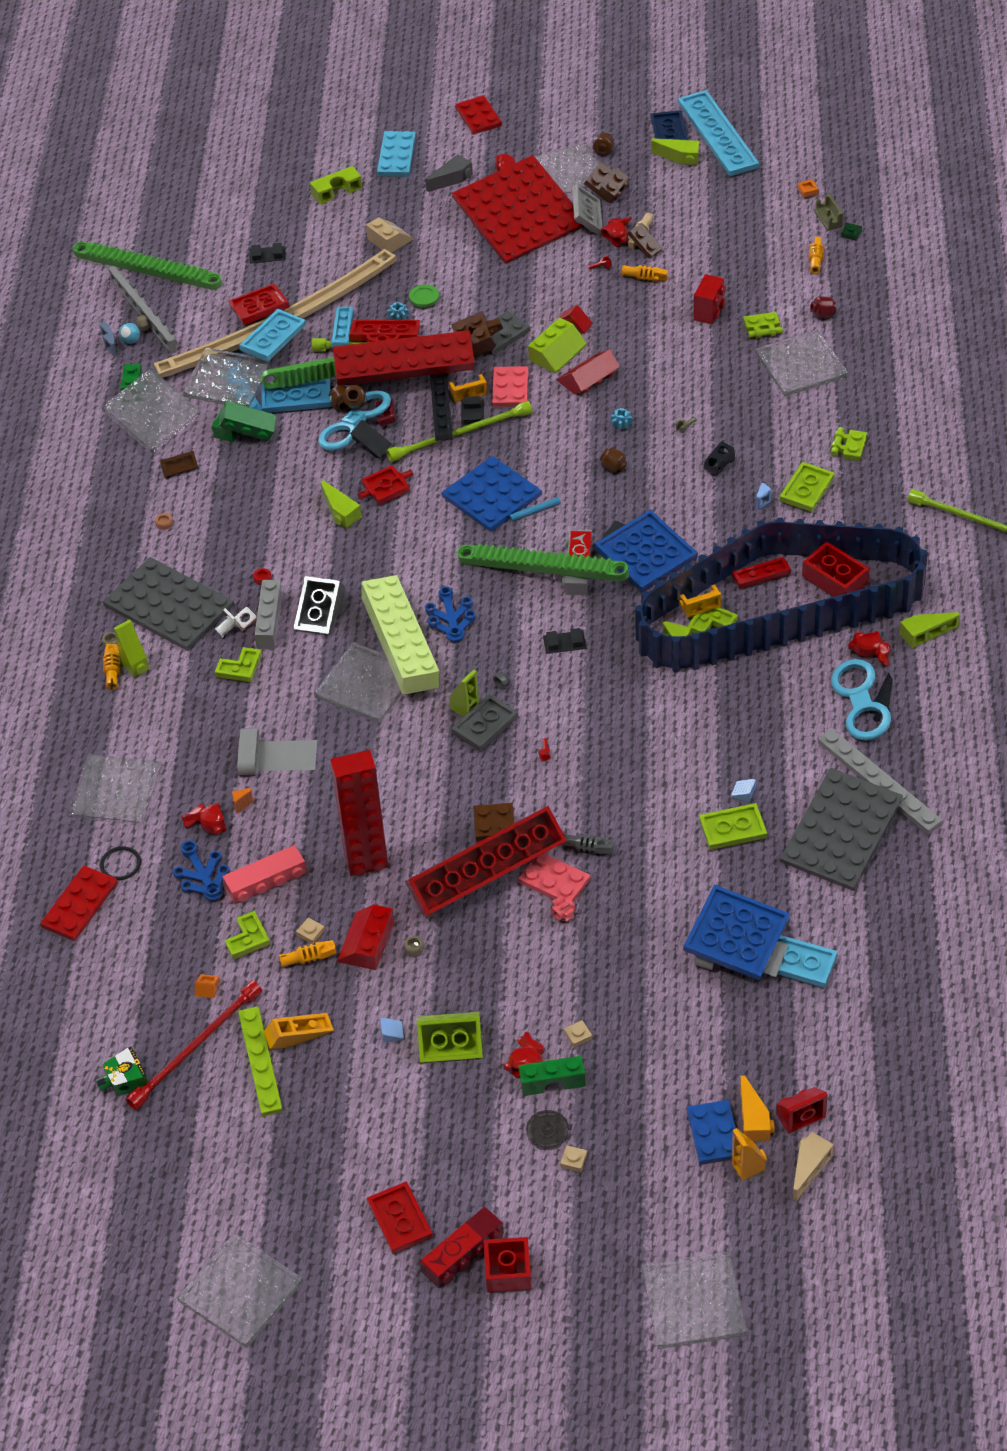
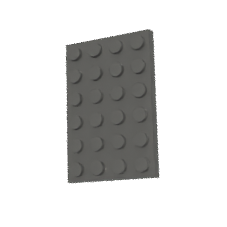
[103,557,234,651]
[780,767,903,891]

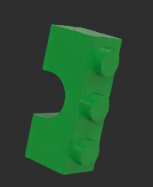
[519,1056,586,1096]

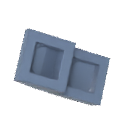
[99,321,117,356]

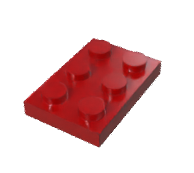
[455,95,502,135]
[367,1181,433,1254]

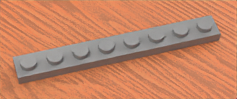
[108,266,177,353]
[818,729,943,834]

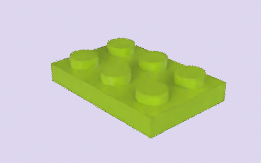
[779,462,835,512]
[699,803,767,850]

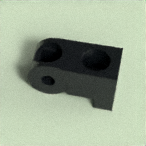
[703,441,735,476]

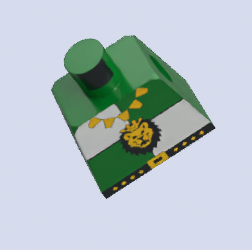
[95,1047,148,1096]

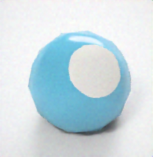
[119,323,140,344]

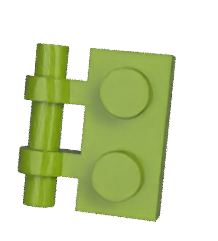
[743,312,783,339]
[830,427,867,461]

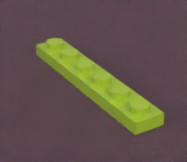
[238,1006,283,1117]

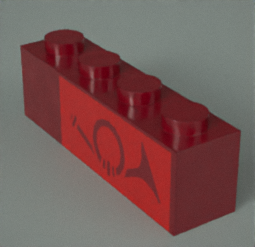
[420,1206,504,1288]

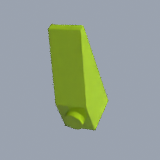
[651,138,700,165]
[321,480,362,529]
[899,612,960,648]
[114,619,149,678]
[449,670,479,717]

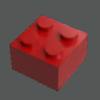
[693,274,726,325]
[484,1237,532,1293]

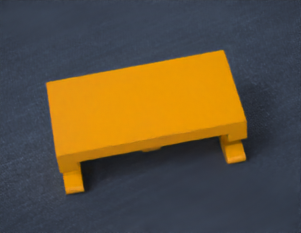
[449,374,487,403]
[679,585,721,617]

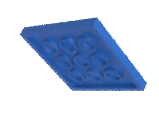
[441,456,542,532]
[595,509,698,592]
[683,885,790,981]

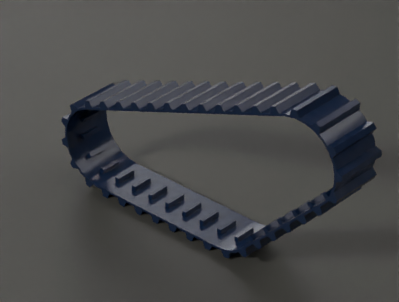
[635,517,928,673]

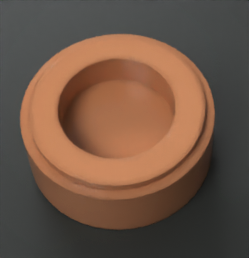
[155,513,173,530]

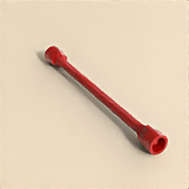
[125,980,262,1111]

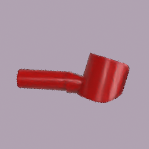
[588,256,612,269]
[538,738,551,761]

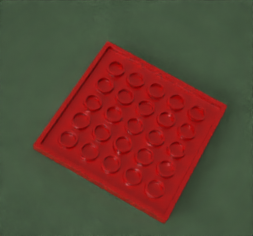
[452,155,584,264]

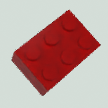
[802,542,870,597]

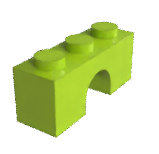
[310,166,363,205]

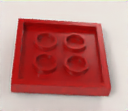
[228,283,290,325]

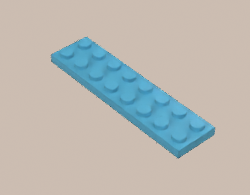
[678,90,759,177]

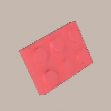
[492,366,528,407]
[518,853,591,902]

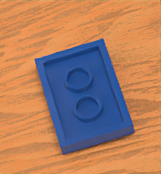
[687,1100,736,1165]

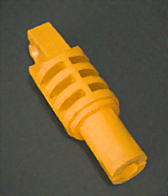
[809,236,824,274]
[622,265,668,282]
[103,644,120,690]
[279,940,336,968]

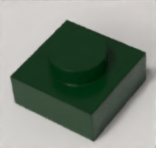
[841,223,862,241]

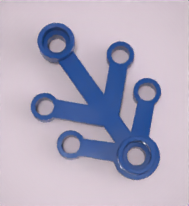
[425,586,476,643]
[173,840,230,901]

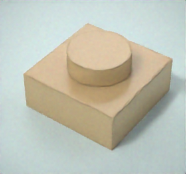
[296,918,325,944]
[564,1020,592,1048]
[560,1145,587,1172]

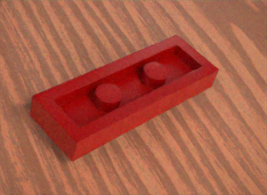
[732,557,791,589]

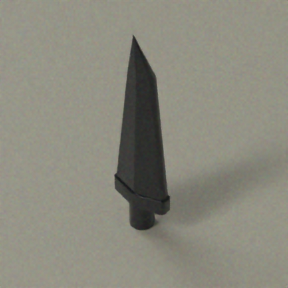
[869,672,893,722]

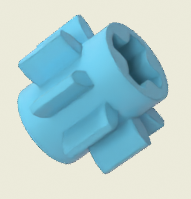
[387,302,409,320]
[611,408,632,430]

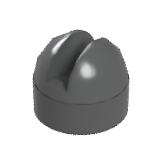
[493,672,510,689]

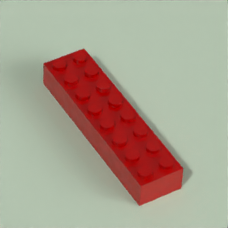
[333,330,474,386]
[330,749,389,876]
[405,805,567,917]

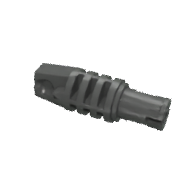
[559,834,614,854]

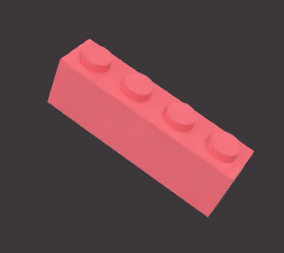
[222,845,307,904]

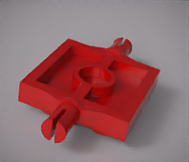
[357,465,413,505]

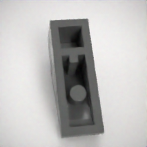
[425,154,473,192]

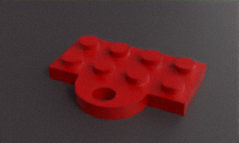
[350,320,421,343]

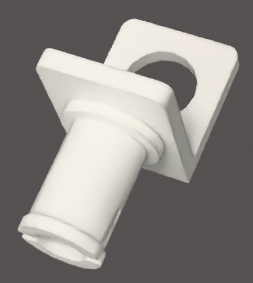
[215,607,257,638]

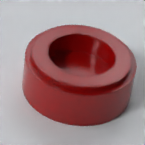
[253,568,272,585]

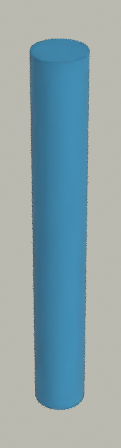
[509,497,561,521]

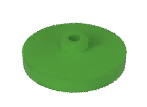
[409,284,439,308]

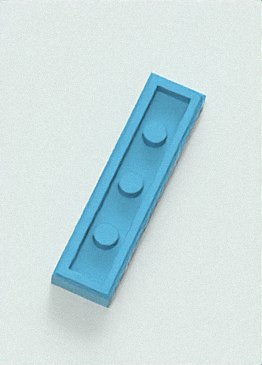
[331,307,354,348]

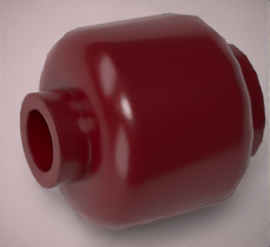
[810,296,837,319]

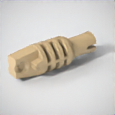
[628,213,654,250]

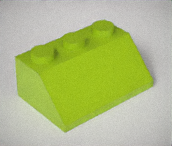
[528,317,587,374]
[417,1012,483,1063]

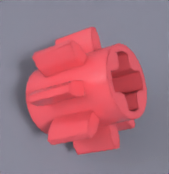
[550,896,576,922]

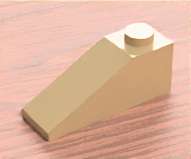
[793,1132,834,1201]

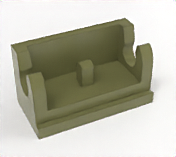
[814,194,843,231]

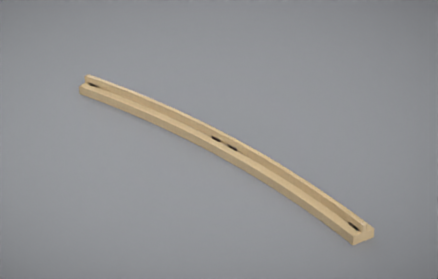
[154,249,397,379]

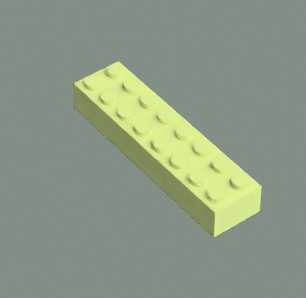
[362,575,439,695]

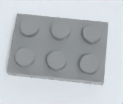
[572,183,602,235]

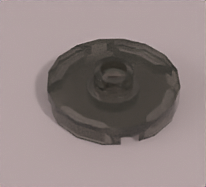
[526,1110,569,1150]

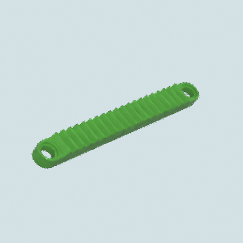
[73,242,222,290]
[260,357,336,389]
[457,544,630,581]

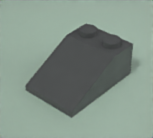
[294,576,345,635]

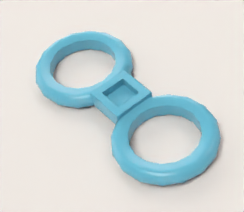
[318,390,391,451]
[831,659,891,741]

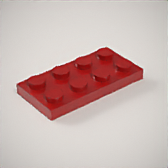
[40,865,118,941]

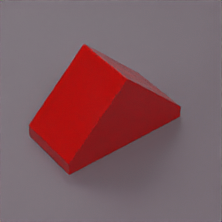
[558,305,592,334]

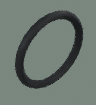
[99,846,141,880]

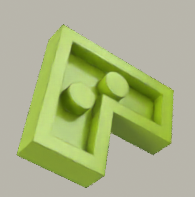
[687,607,738,634]
[215,647,262,682]
[225,911,270,959]

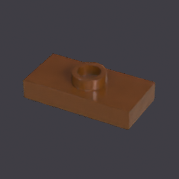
[159,451,199,477]

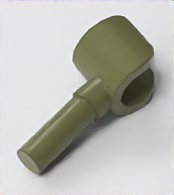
[675,417,697,433]

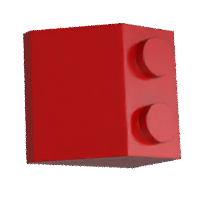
[776,1087,828,1134]

